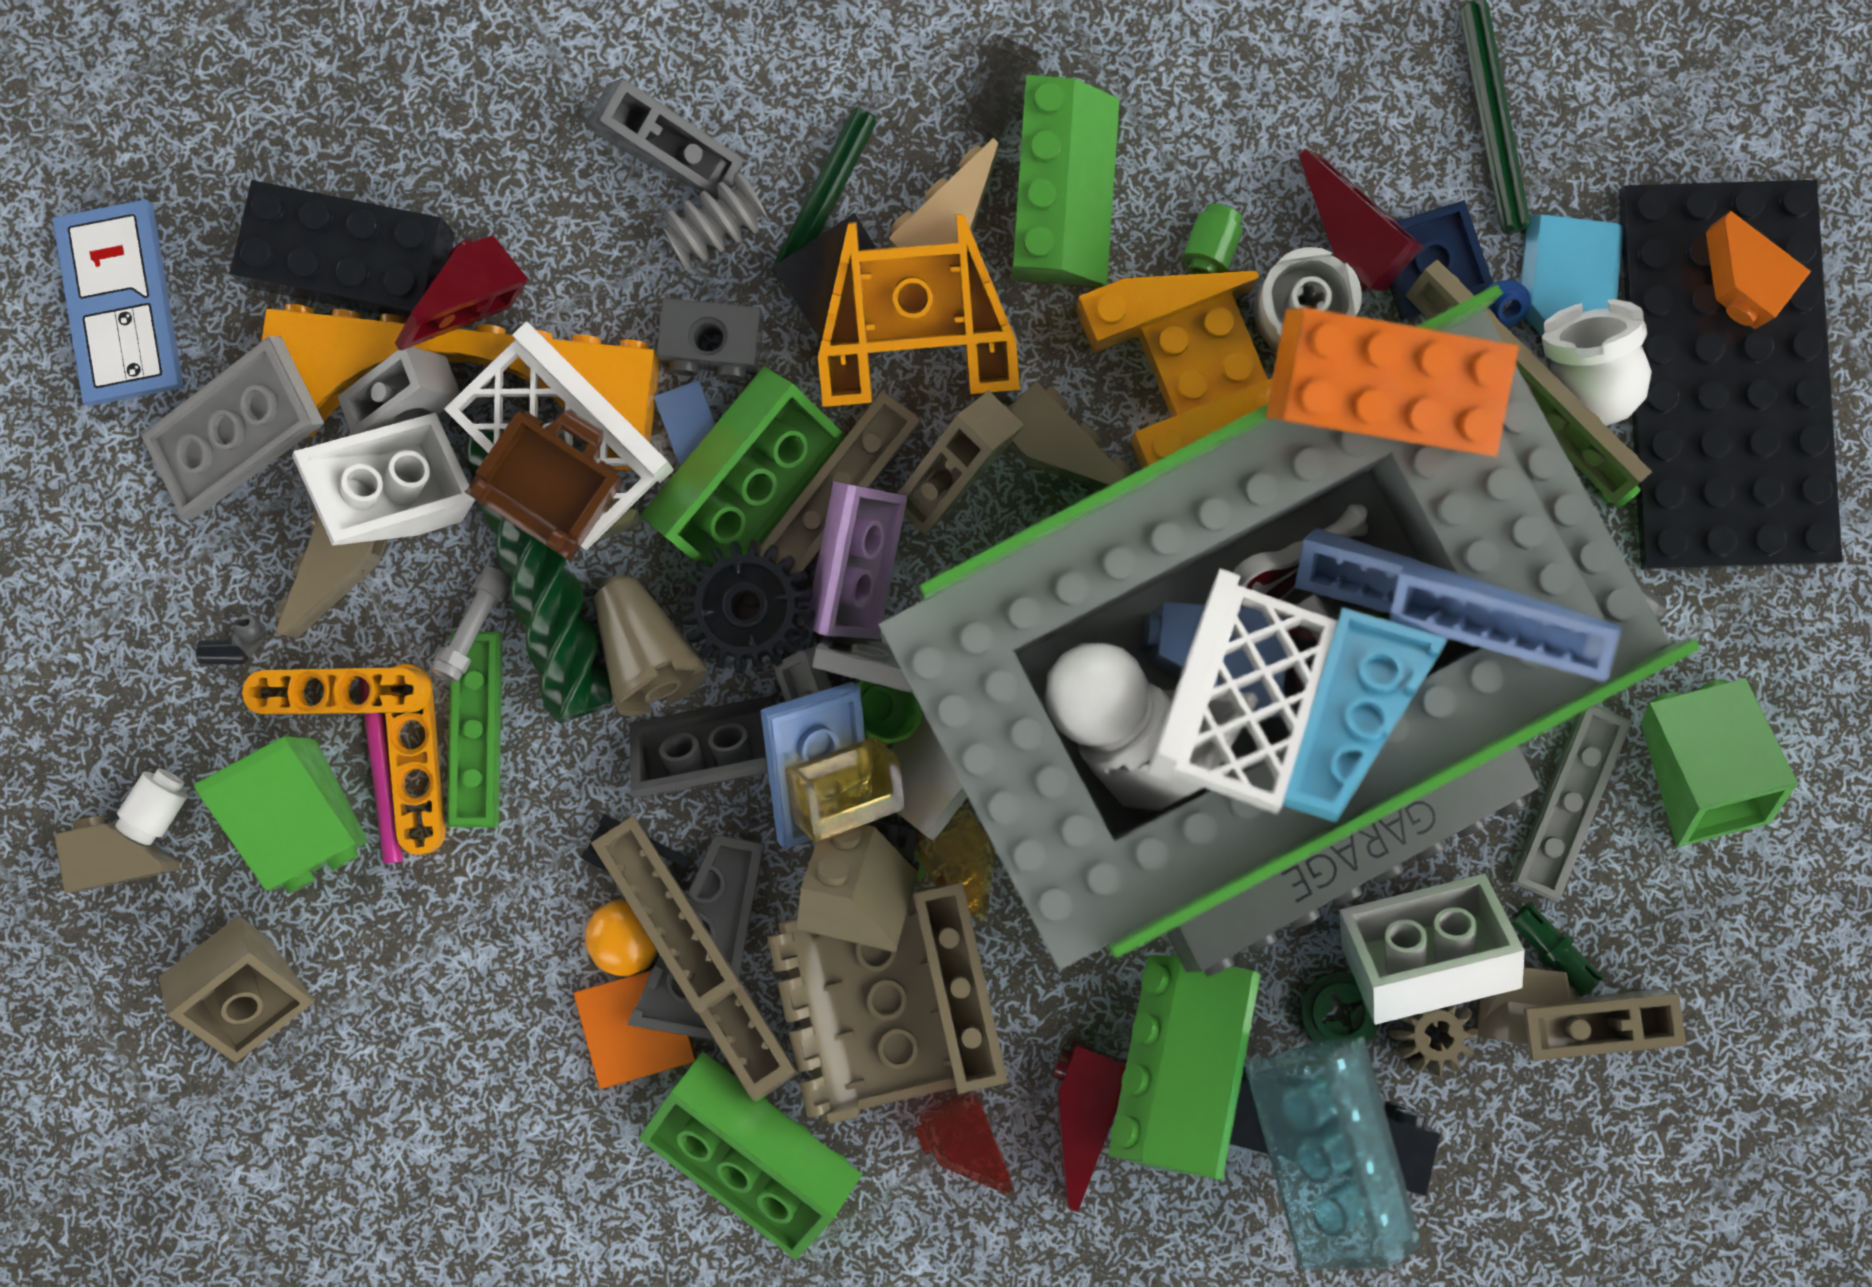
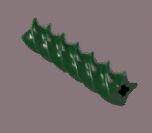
[466,432,612,724]

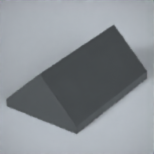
[629,695,775,798]

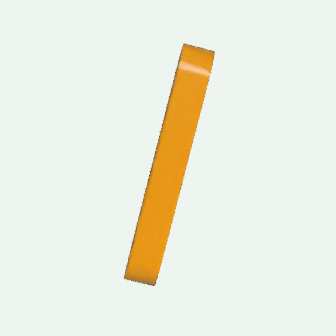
[385,664,446,855]
[242,667,432,715]

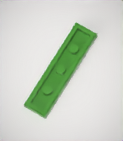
[447,632,503,828]

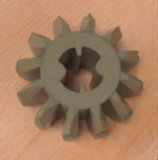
[1389,1004,1478,1077]

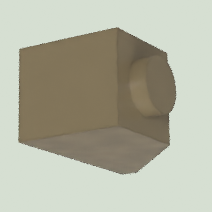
[54,816,181,893]

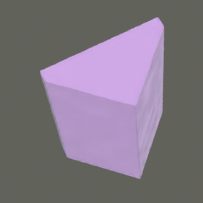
[805,481,908,639]

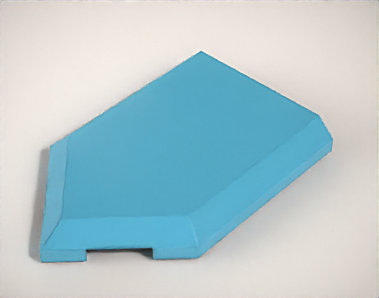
[1520,214,1624,337]

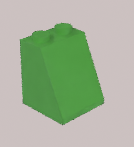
[1641,678,1798,848]
[194,736,369,894]

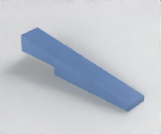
[1295,528,1621,682]

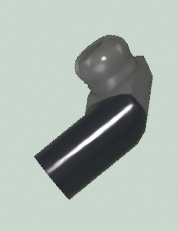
[196,614,266,664]

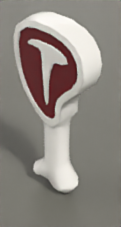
[1232,504,1368,609]

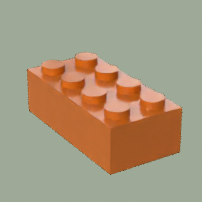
[1265,307,1519,457]

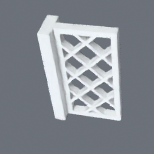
[444,321,674,551]
[1147,569,1338,814]

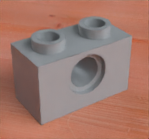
[337,347,460,435]

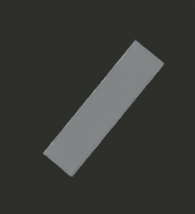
[1509,705,1632,903]

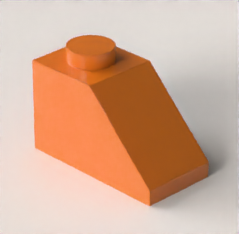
[1706,211,1811,329]

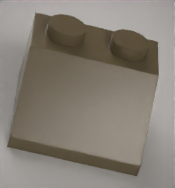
[796,816,918,952]
[159,915,315,1063]

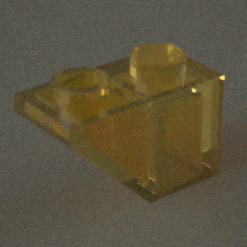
[917,807,995,923]

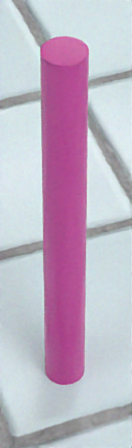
[359,677,403,864]

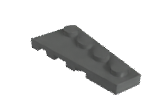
[627,835,764,1040]

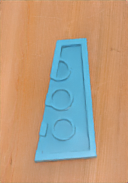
[1282,608,1448,822]

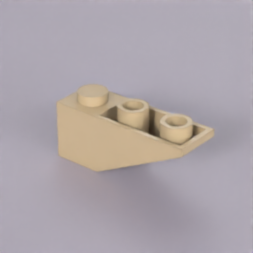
[888,138,998,248]

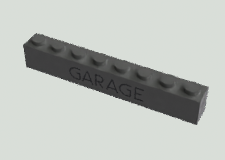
[1166,746,1540,976]

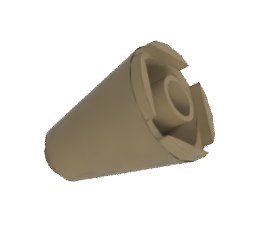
[594,574,708,716]

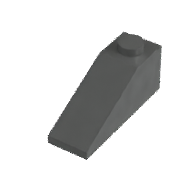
[584,78,744,199]

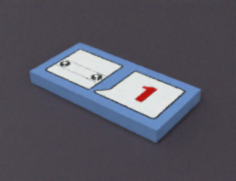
[52,199,184,406]

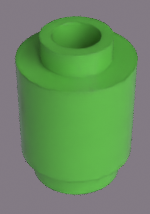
[1182,203,1243,274]

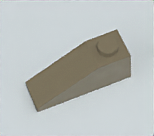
[897,391,1024,535]
[1523,989,1686,1061]

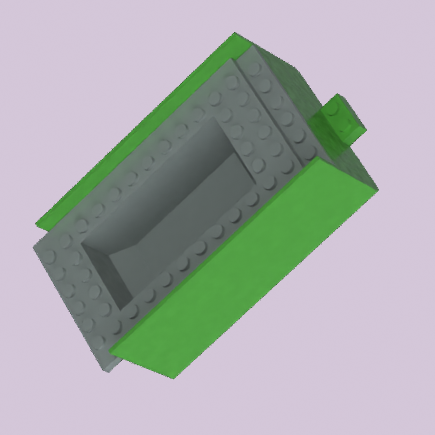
[878,284,1701,970]

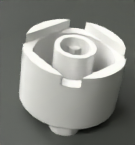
[1253,247,1362,353]

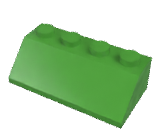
[1011,75,1120,287]
[639,367,846,568]
[1108,955,1261,1181]
[638,1052,862,1260]

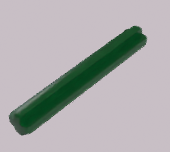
[771,107,876,280]

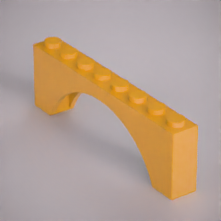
[262,304,660,472]

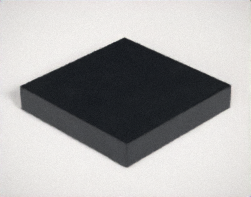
[772,213,877,342]

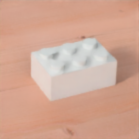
[1340,874,1525,1025]

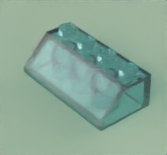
[1244,1036,1422,1269]

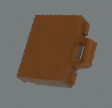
[464,410,624,561]

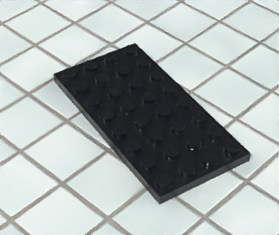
[1619,179,1843,570]

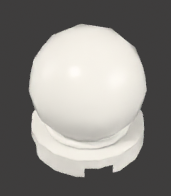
[1542,299,1652,426]
[1044,643,1172,777]

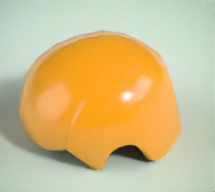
[585,899,659,977]

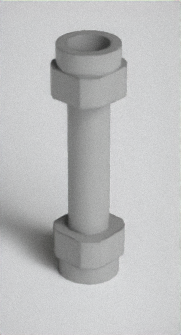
[431,566,511,683]

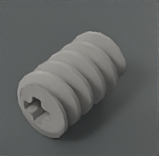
[661,172,771,271]

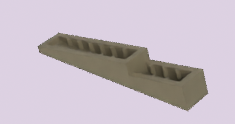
[591,816,799,1102]

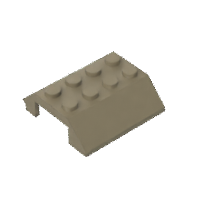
[767,882,1008,1124]

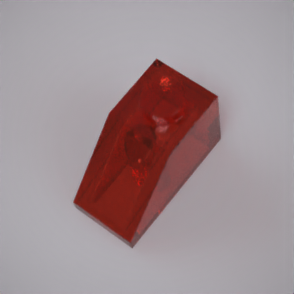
[915,1090,1015,1194]

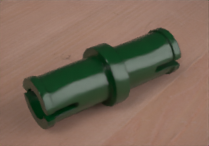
[1509,901,1604,997]

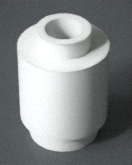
[115,768,188,845]

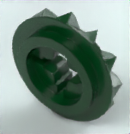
[1300,971,1380,1052]

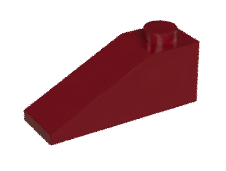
[1299,148,1424,292]
[394,235,529,351]
[1051,1040,1127,1212]

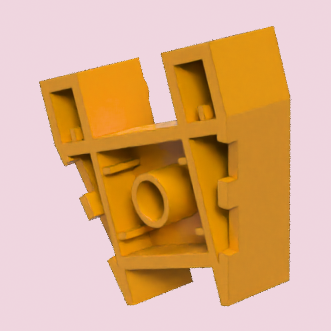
[818,213,1020,407]
[1076,271,1273,470]

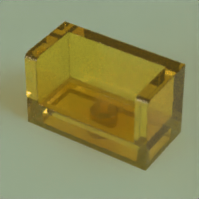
[785,737,905,842]

